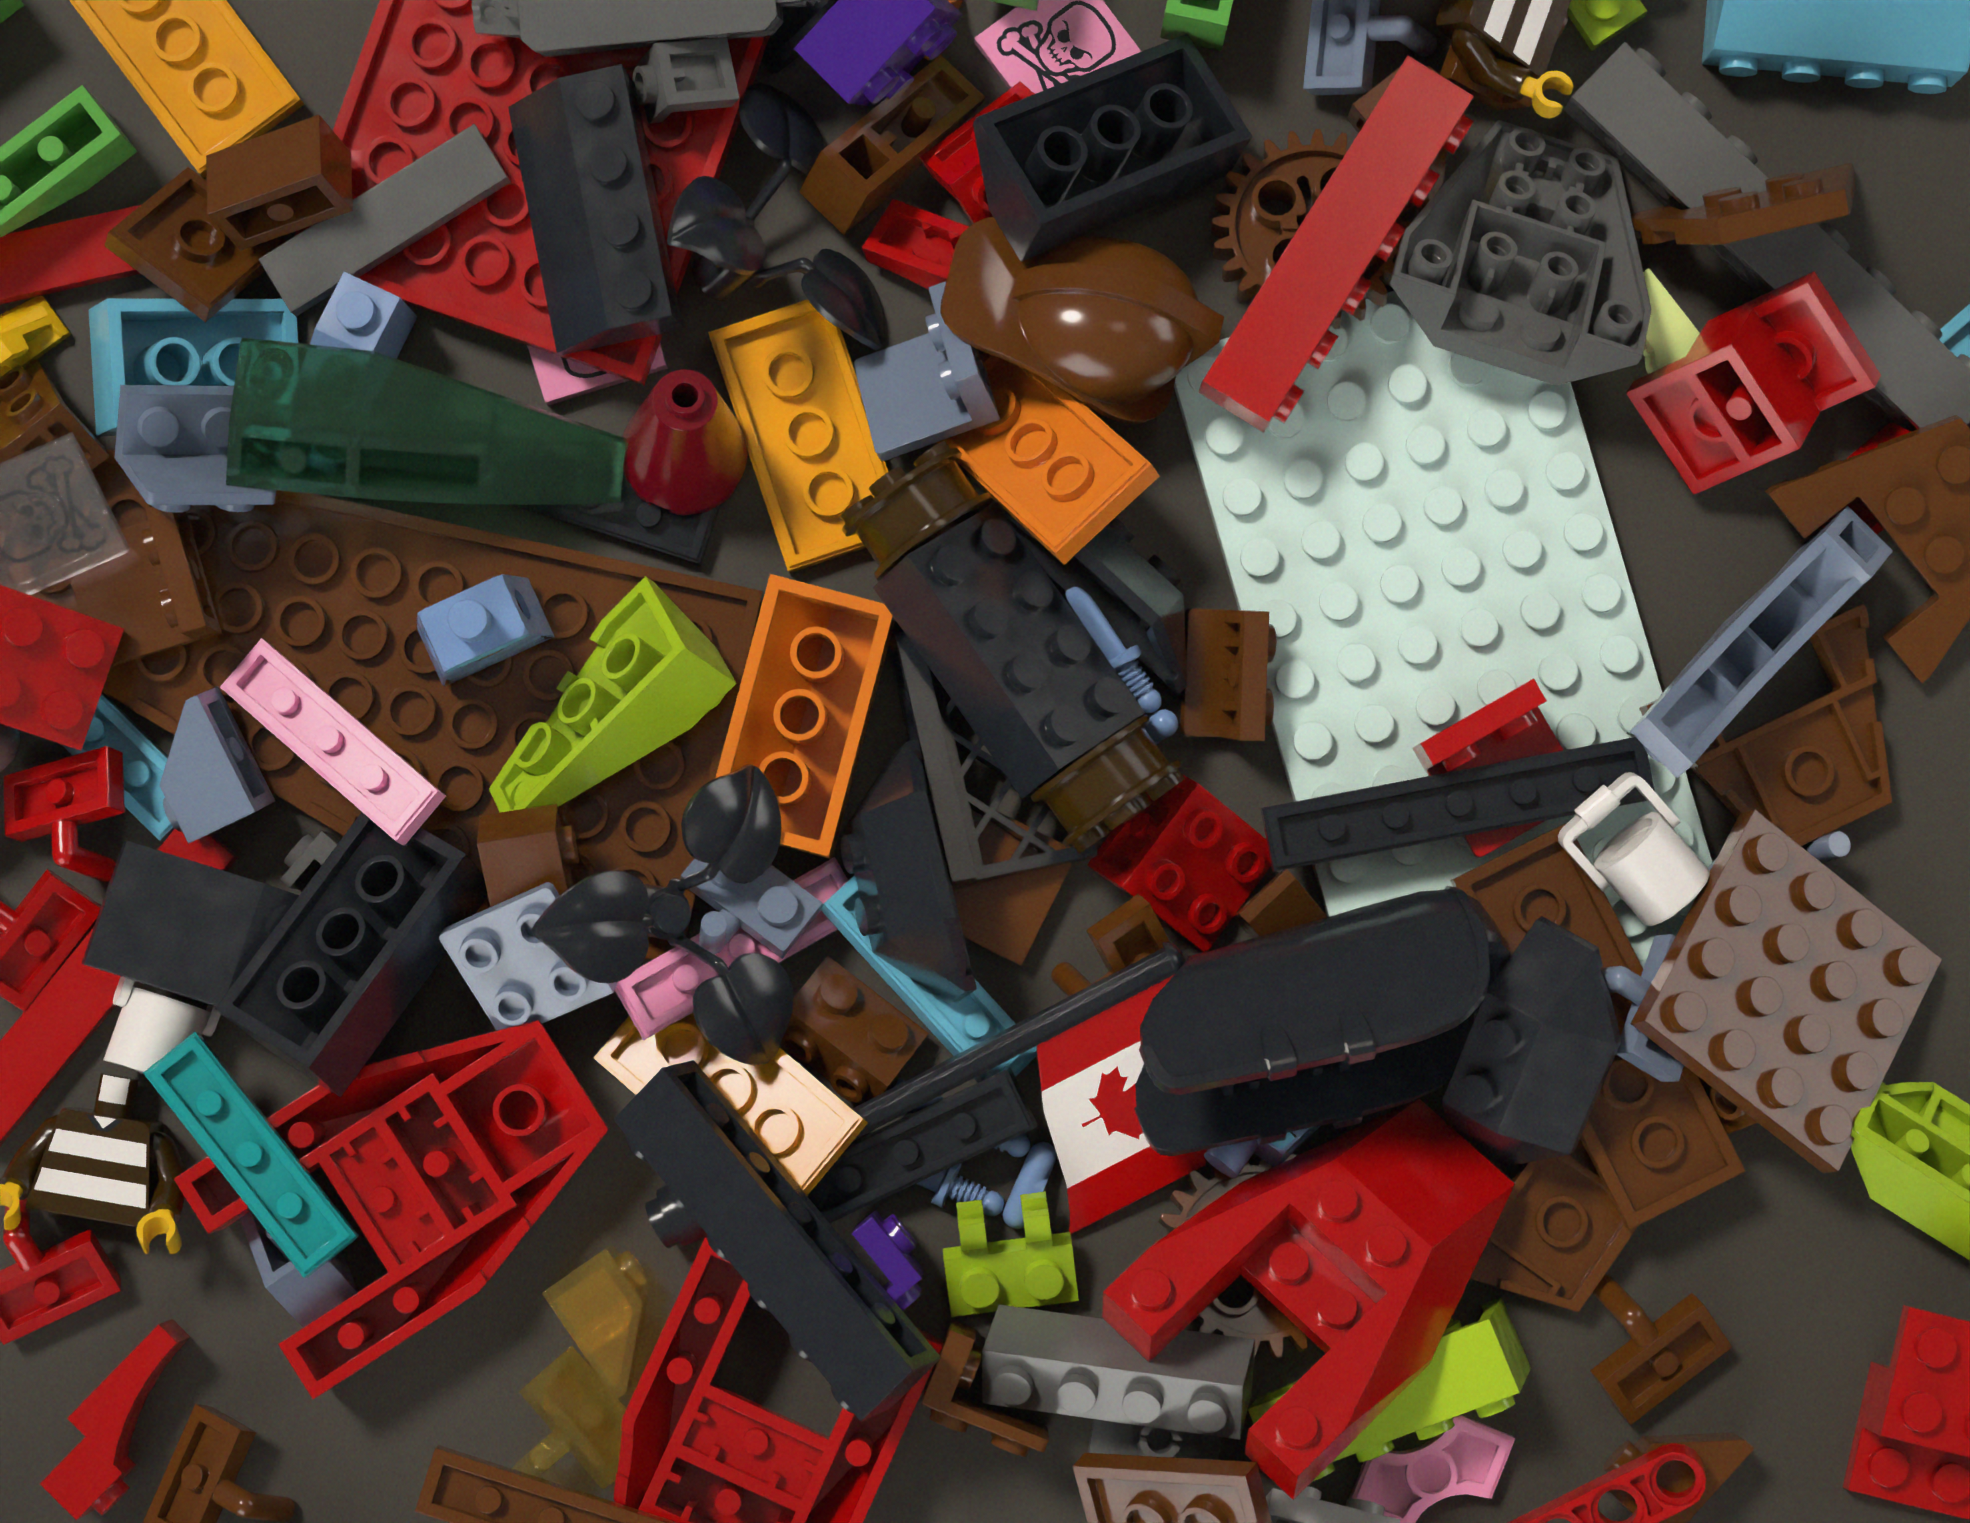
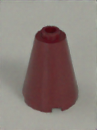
[620,369,748,516]

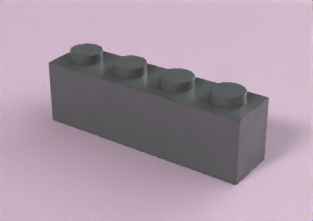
[982,1305,1255,1440]

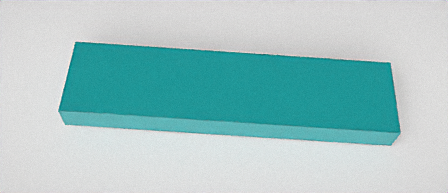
[143,1032,359,1278]

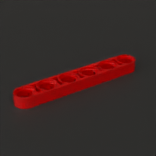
[1508,1443,1706,1523]

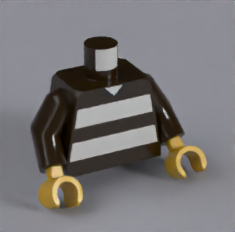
[1436,0,1573,119]
[0,1073,186,1254]

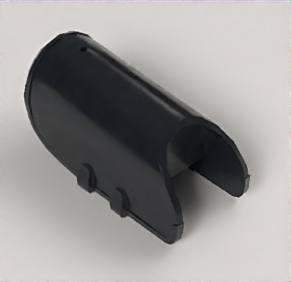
[1134,886,1510,1156]

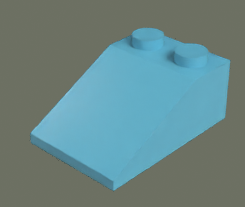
[89,298,300,436]

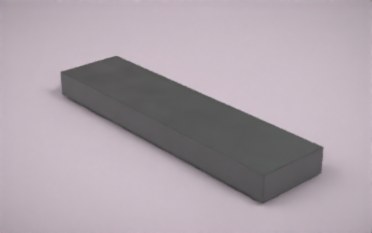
[259,124,511,317]

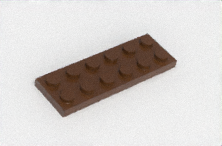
[1450,822,1746,1229]

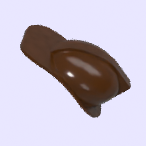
[940,217,1224,424]

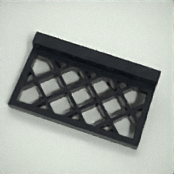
[888,632,1098,890]

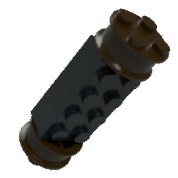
[840,441,1185,854]

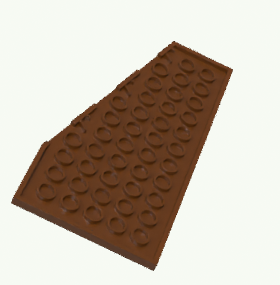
[0,449,764,959]

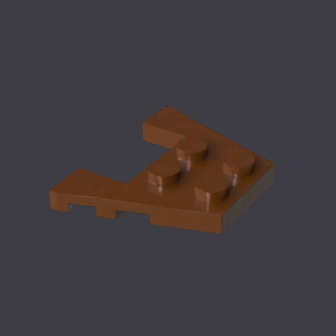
[1631,163,1857,245]
[1765,415,1970,683]
[1639,603,1892,846]
[1470,1139,1639,1312]

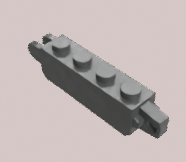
[472,0,821,57]

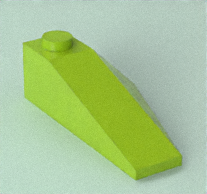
[489,576,737,812]

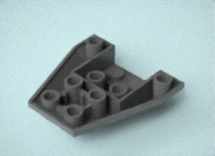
[1390,120,1651,386]

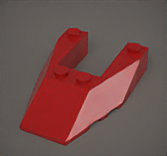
[174,1020,610,1399]
[1102,1098,1515,1500]
[613,1236,944,1523]

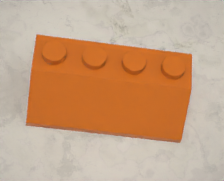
[716,574,896,859]

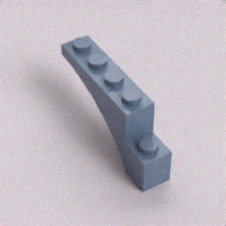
[1630,505,1893,778]

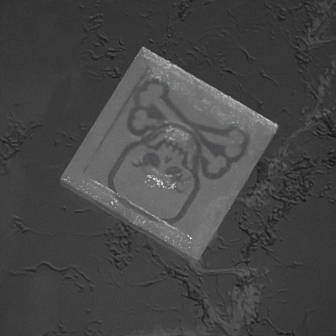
[0,432,130,595]

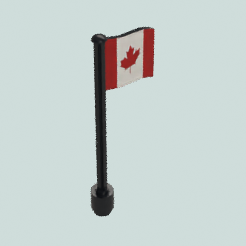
[645,942,1207,1249]

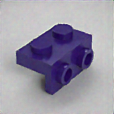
[851,1210,924,1311]

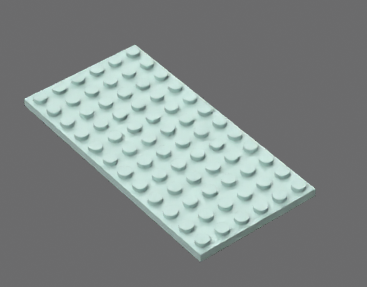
[1174,291,1712,1021]

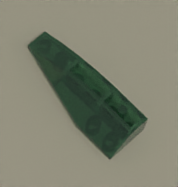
[226,338,626,505]

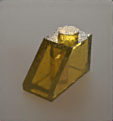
[542,1244,649,1400]

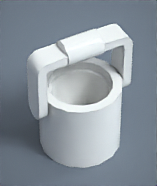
[1558,772,1710,926]
[103,977,221,1074]

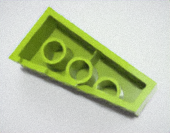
[1248,1297,1531,1481]

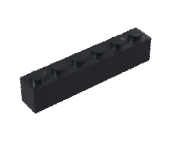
[613,1060,941,1422]

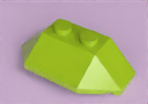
[1850,1082,1970,1260]

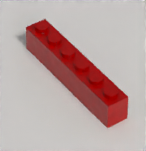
[1199,56,1474,433]

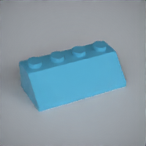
[1702,0,1970,94]

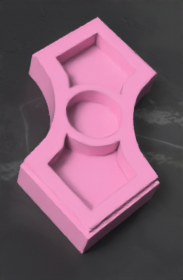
[1349,1415,1515,1523]

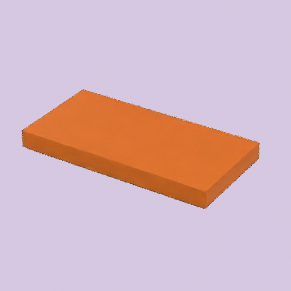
[933,352,1160,565]

